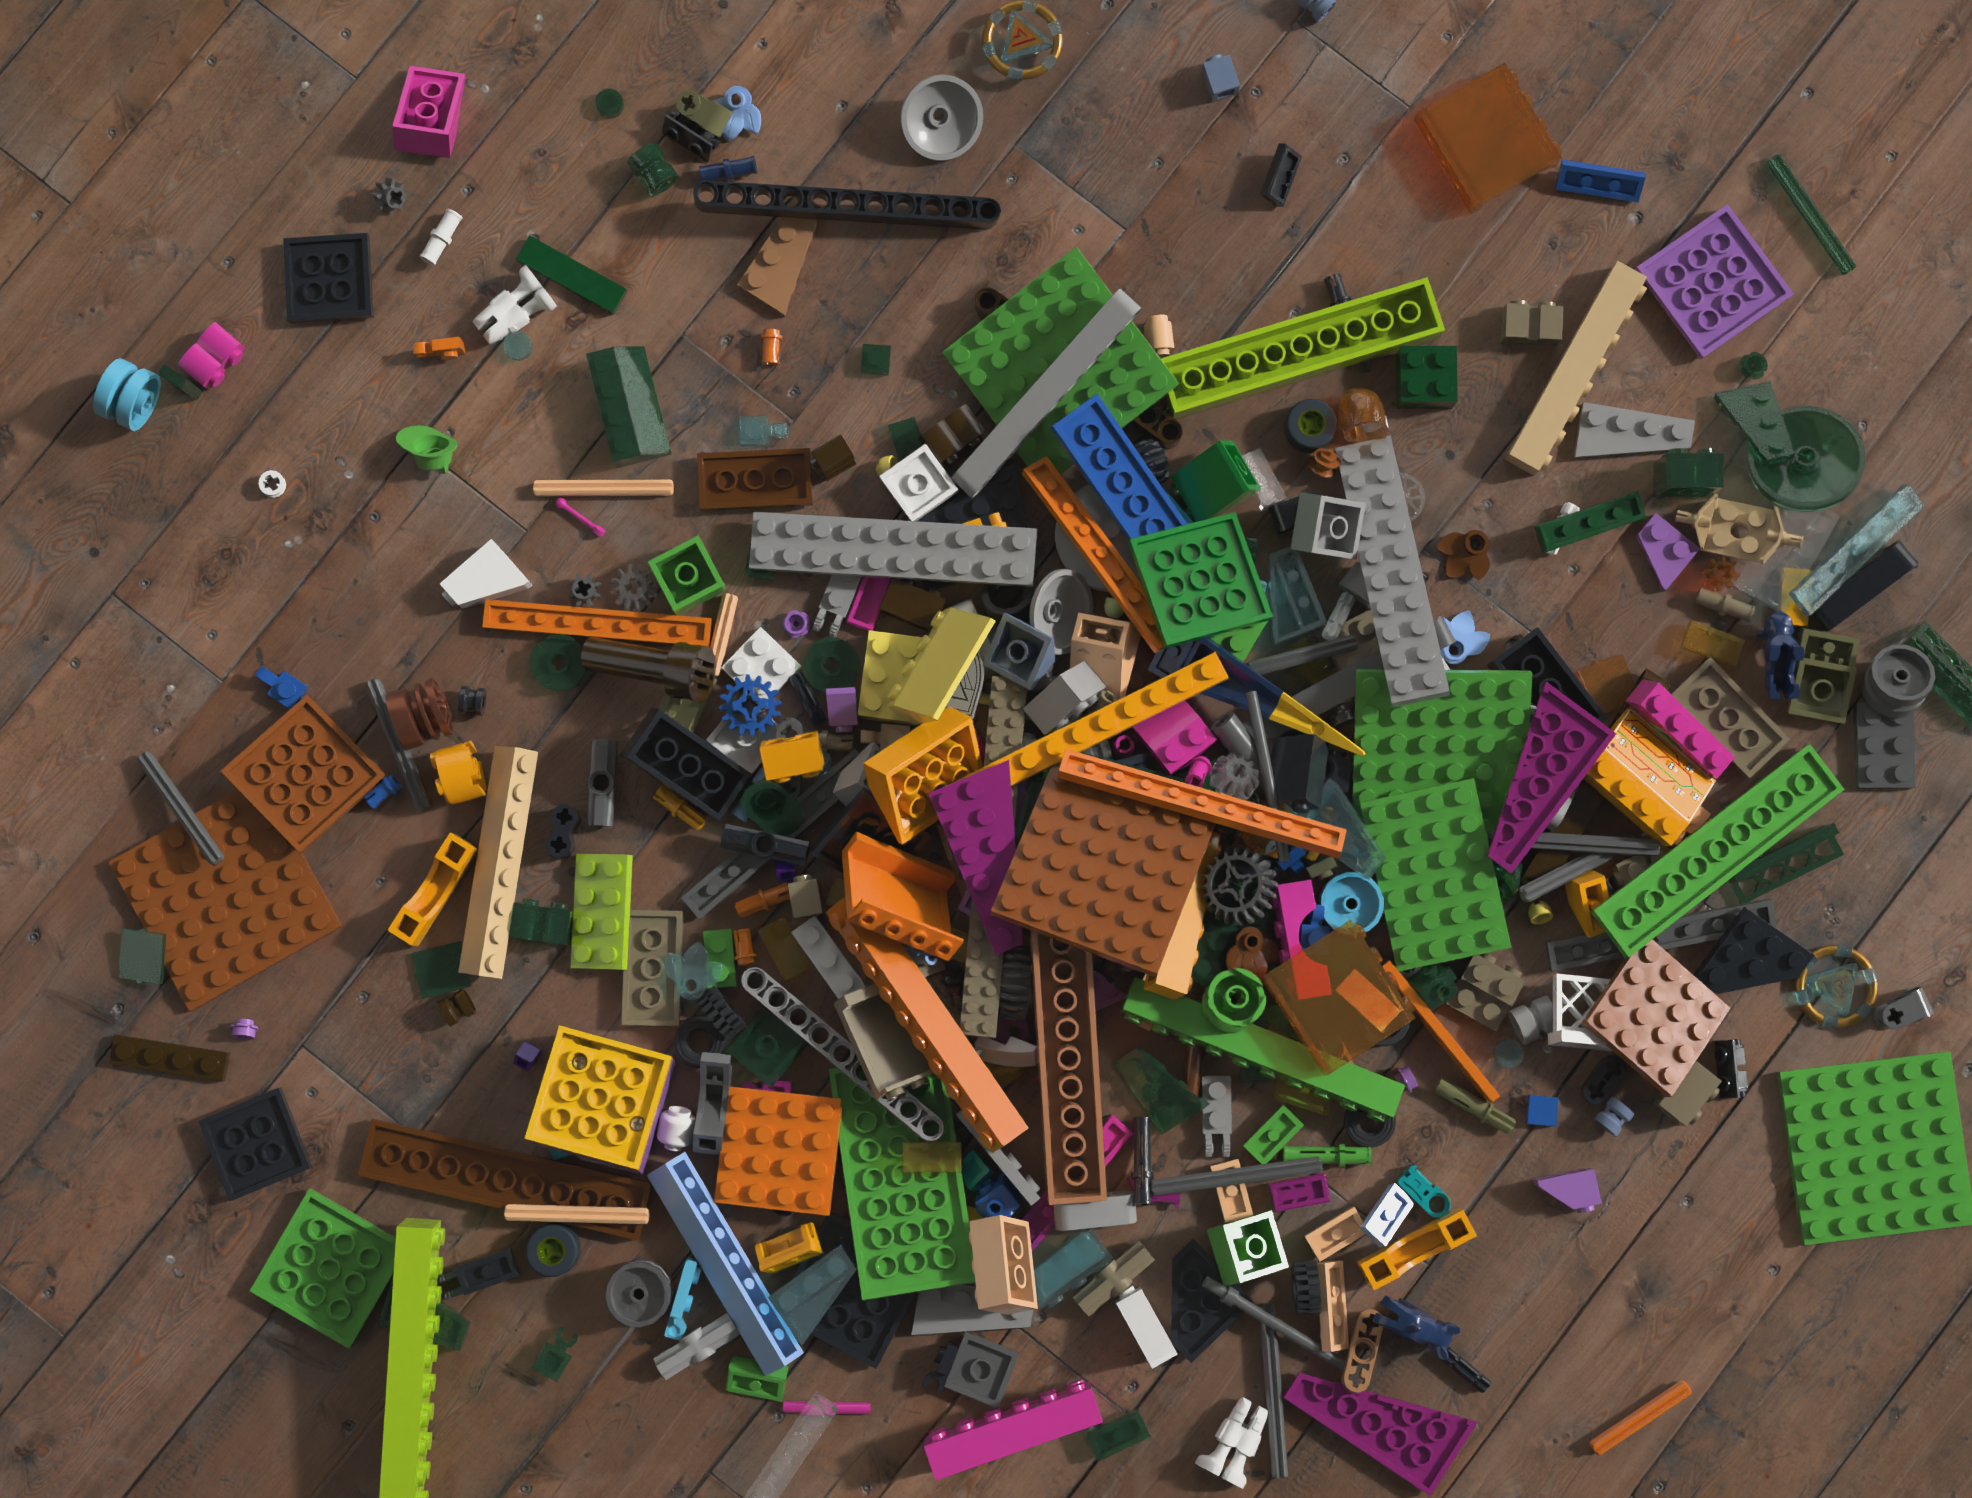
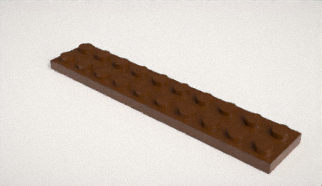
[358,1119,653,1241]

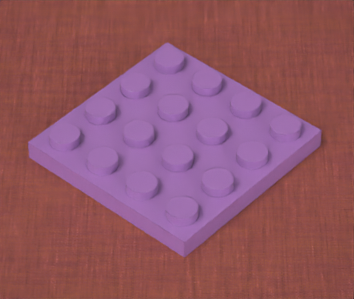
[1635,204,1794,360]

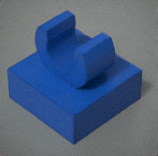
[1269,844,1306,875]

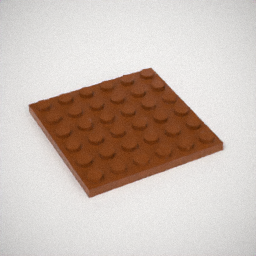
[991,763,1216,978]
[108,790,343,1011]

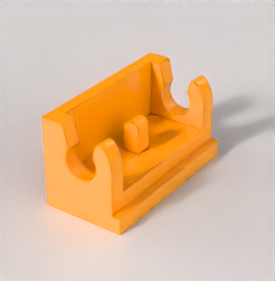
[755,1222,823,1274]

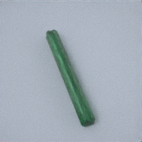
[1767,154,1856,275]

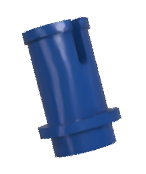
[364,775,402,809]

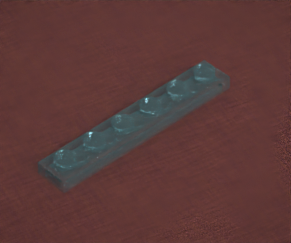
[1788,484,1924,615]

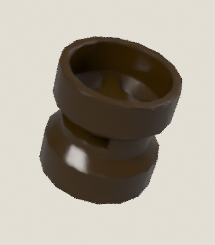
[437,988,477,1027]

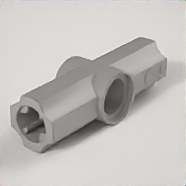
[654,1313,740,1380]

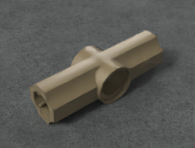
[1073,1240,1155,1316]

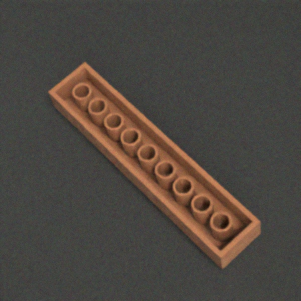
[1030,930,1107,1205]

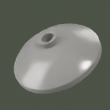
[900,74,983,160]
[1029,569,1093,655]

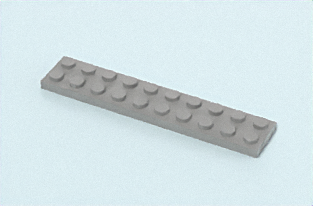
[1335,435,1450,708]
[749,512,1037,587]

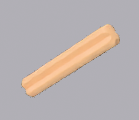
[710,593,738,676]

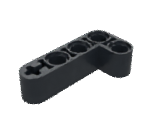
[1809,540,1918,632]

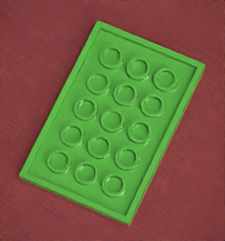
[1360,778,1512,971]

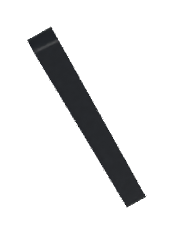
[693,181,1001,229]

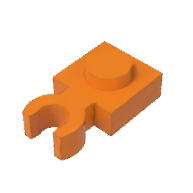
[412,337,465,360]

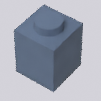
[1201,54,1240,103]

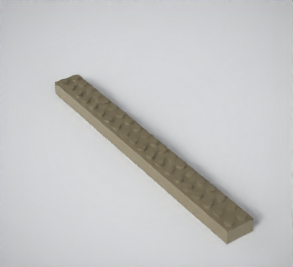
[960,676,1027,1038]

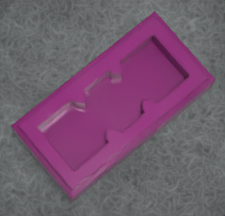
[1268,1173,1331,1212]

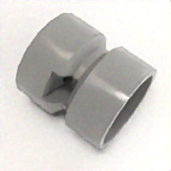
[1508,995,1553,1045]

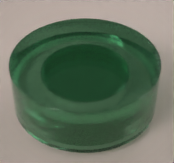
[595,88,624,119]

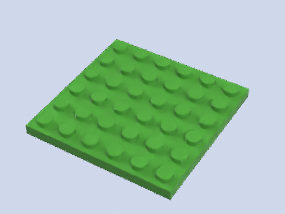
[942,247,1179,475]
[1351,669,1532,839]
[1777,1051,1972,1245]

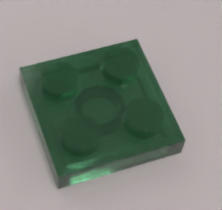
[727,1007,808,1088]

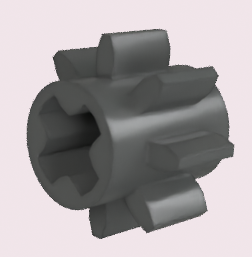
[370,177,408,214]
[567,573,602,608]

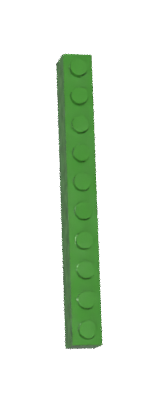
[1120,977,1405,1122]

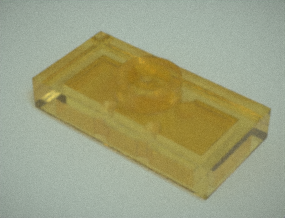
[1680,620,1745,667]
[903,1142,962,1173]

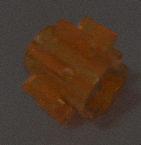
[1701,555,1740,592]

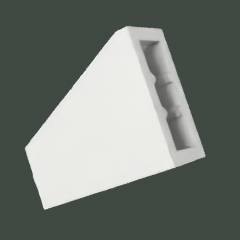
[440,539,532,609]
[1115,1285,1178,1369]

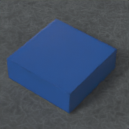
[1526,1095,1559,1127]

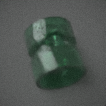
[627,143,679,197]

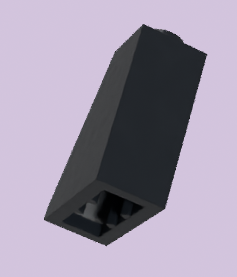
[1266,734,1329,814]

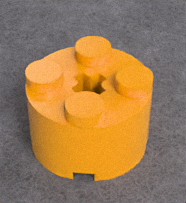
[430,741,487,805]

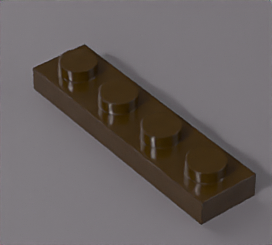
[109,1034,230,1081]

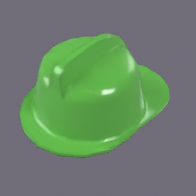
[396,425,458,474]

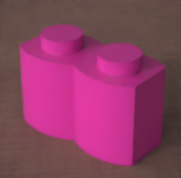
[178,322,246,390]

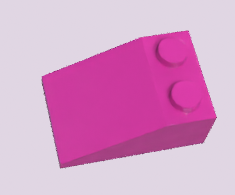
[392,66,465,158]
[1131,701,1217,779]

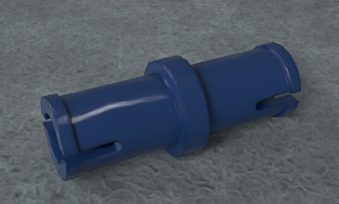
[699,156,758,181]

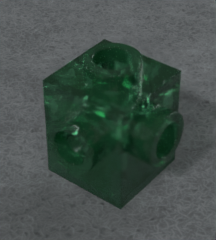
[1407,963,1459,1011]

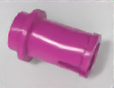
[1112,735,1135,758]
[1185,756,1212,788]

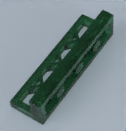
[1900,621,1972,727]
[1728,823,1844,904]

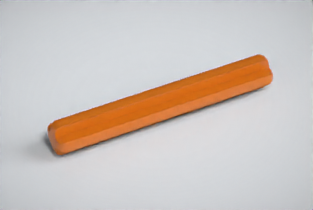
[1590,1380,1692,1456]

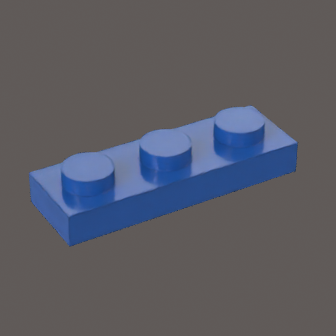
[1555,159,1646,203]

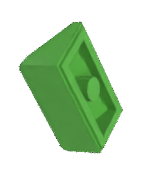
[725,1356,788,1402]

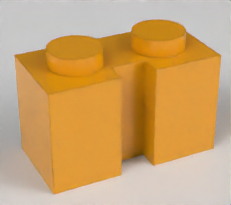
[759,731,825,783]

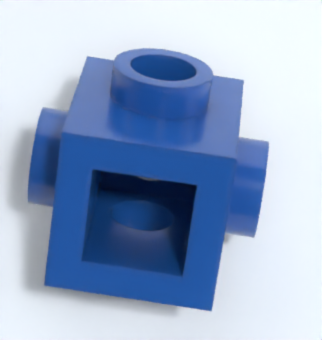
[975,1172,1022,1218]

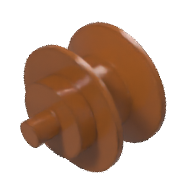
[1309,448,1341,478]

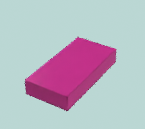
[846,577,892,632]

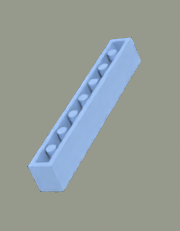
[647,1152,804,1376]

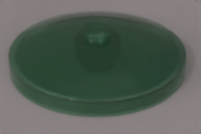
[1747,406,1866,512]

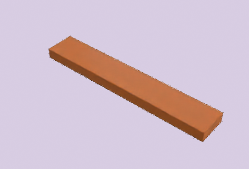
[1379,960,1500,1102]

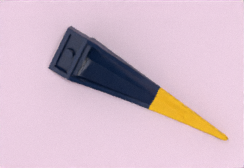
[1148,637,1366,755]

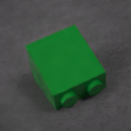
[1170,440,1262,523]

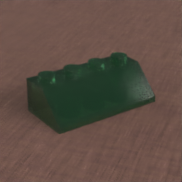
[586,346,672,468]

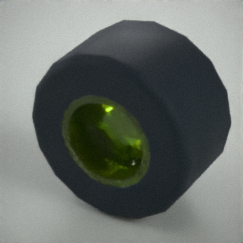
[1284,399,1337,453]
[526,1223,581,1277]

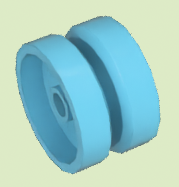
[93,358,161,431]
[1317,872,1384,936]

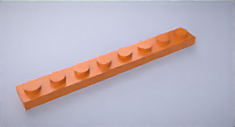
[1022,456,1164,653]
[482,599,712,647]

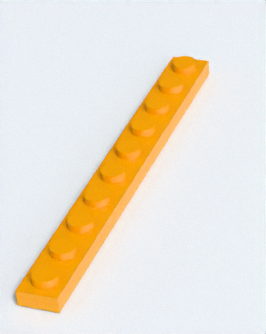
[958,652,1229,787]

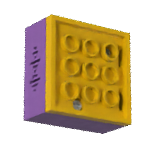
[525,1025,676,1175]

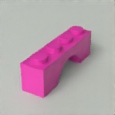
[1625,679,1735,779]
[1269,880,1332,1001]

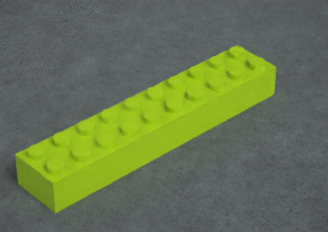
[1161,277,1445,419]
[379,1218,445,1498]

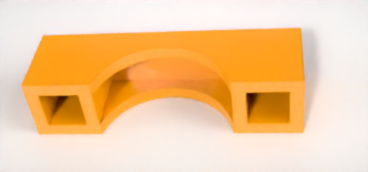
[388,832,478,946]
[1356,1207,1477,1290]

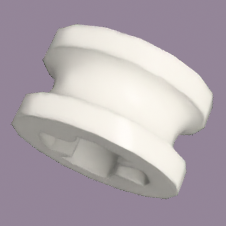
[258,470,286,498]

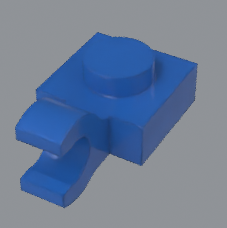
[255,666,309,709]
[1299,905,1330,956]

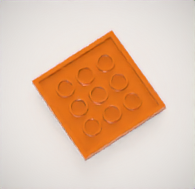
[714,1086,843,1216]

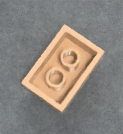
[969,1215,1038,1315]

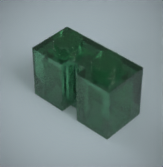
[509,898,573,946]

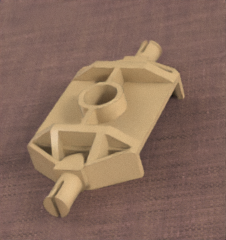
[1675,494,1803,564]

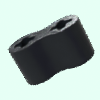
[546,804,581,859]

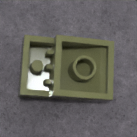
[1787,627,1860,724]

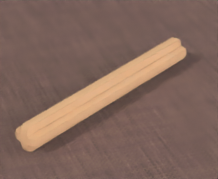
[533,479,674,496]
[504,1204,649,1224]

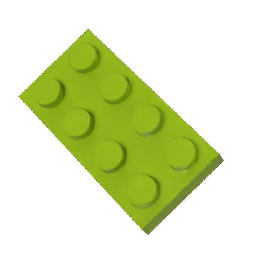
[571,854,633,970]

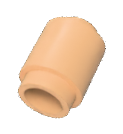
[1143,315,1174,358]

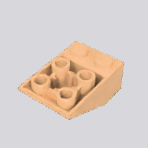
[1070,613,1141,700]

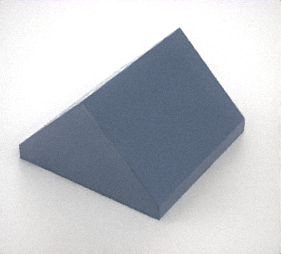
[983,613,1055,690]

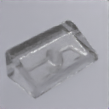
[1243,449,1287,511]

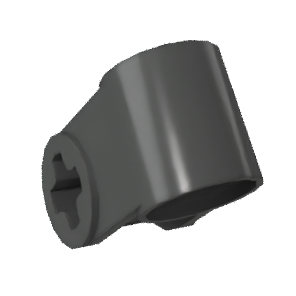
[1872,986,1934,1030]

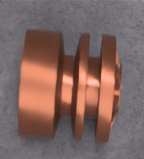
[385,678,454,750]

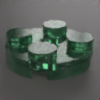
[530,634,587,692]
[803,637,860,693]

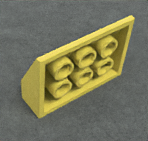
[886,608,995,725]

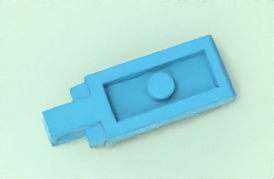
[664,1256,701,1340]

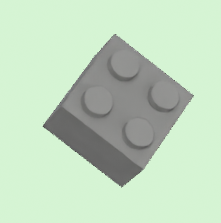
[1291,492,1366,560]
[1023,661,1106,735]

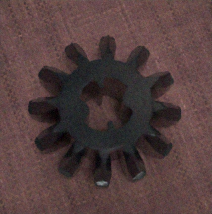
[1134,439,1170,485]

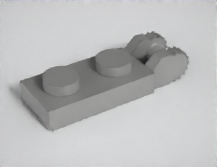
[813,575,863,638]
[1201,1076,1232,1157]

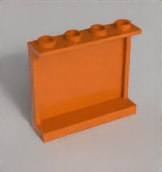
[842,832,964,961]

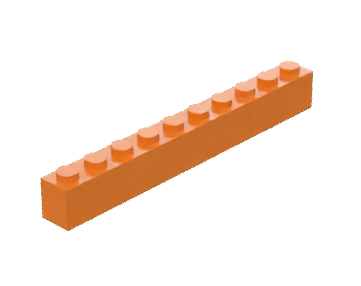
[826,898,1028,1153]

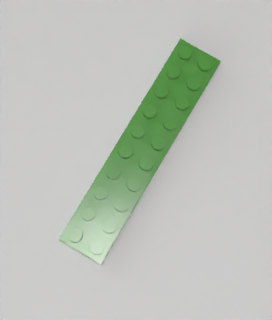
[1590,744,1844,958]

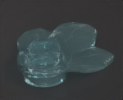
[665,942,723,1000]

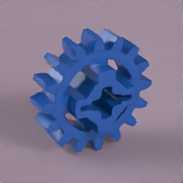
[719,674,782,737]

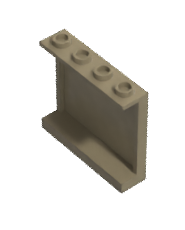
[834,959,984,1100]

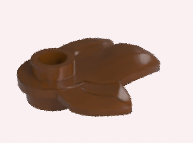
[1436,530,1490,580]
[1226,926,1280,981]

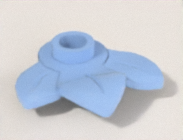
[714,86,761,142]
[1438,610,1490,664]

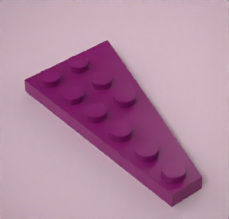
[1487,682,1616,874]
[928,760,1023,955]
[1283,1372,1478,1496]

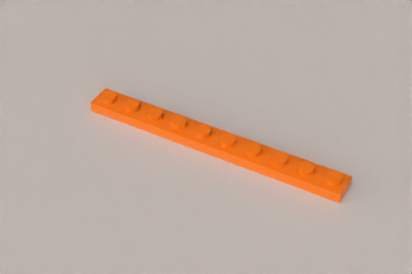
[1057,749,1346,859]

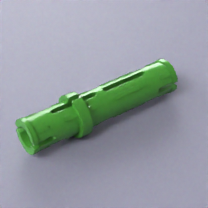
[1283,1144,1371,1167]

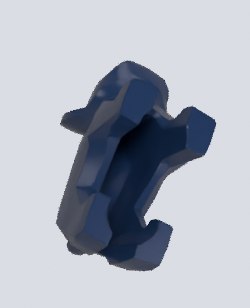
[1756,611,1804,700]
[1373,1295,1461,1360]

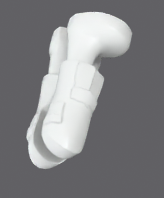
[473,265,557,344]
[1195,1397,1268,1489]

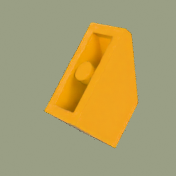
[1565,870,1609,938]

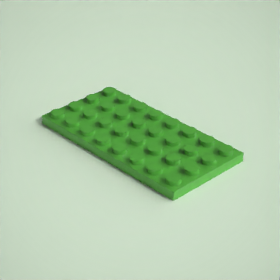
[829,1068,976,1301]

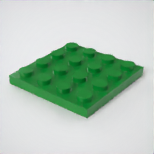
[1128,512,1273,649]

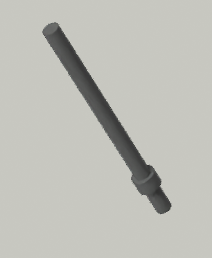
[1245,691,1291,863]
[1202,1276,1353,1371]

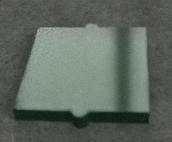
[119,928,166,984]
[412,941,472,999]

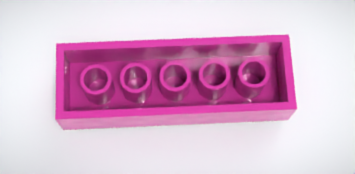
[924,1379,1103,1481]

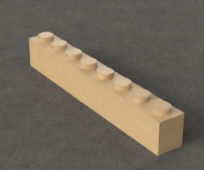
[1504,261,1647,476]
[459,746,538,979]

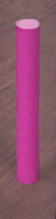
[783,1401,871,1414]

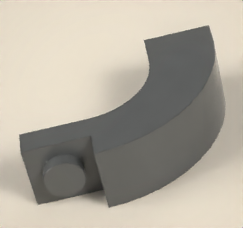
[693,1052,732,1155]

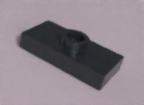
[1260,143,1302,207]

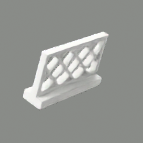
[1548,974,1613,1051]

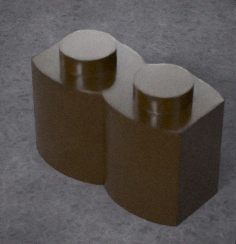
[918,404,986,466]
[809,434,856,482]

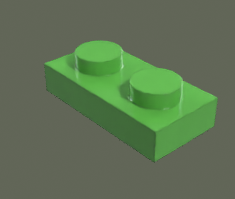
[703,929,737,989]
[1242,1104,1304,1164]

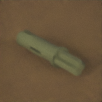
[1433,1076,1516,1134]

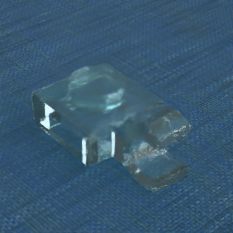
[740,416,789,446]

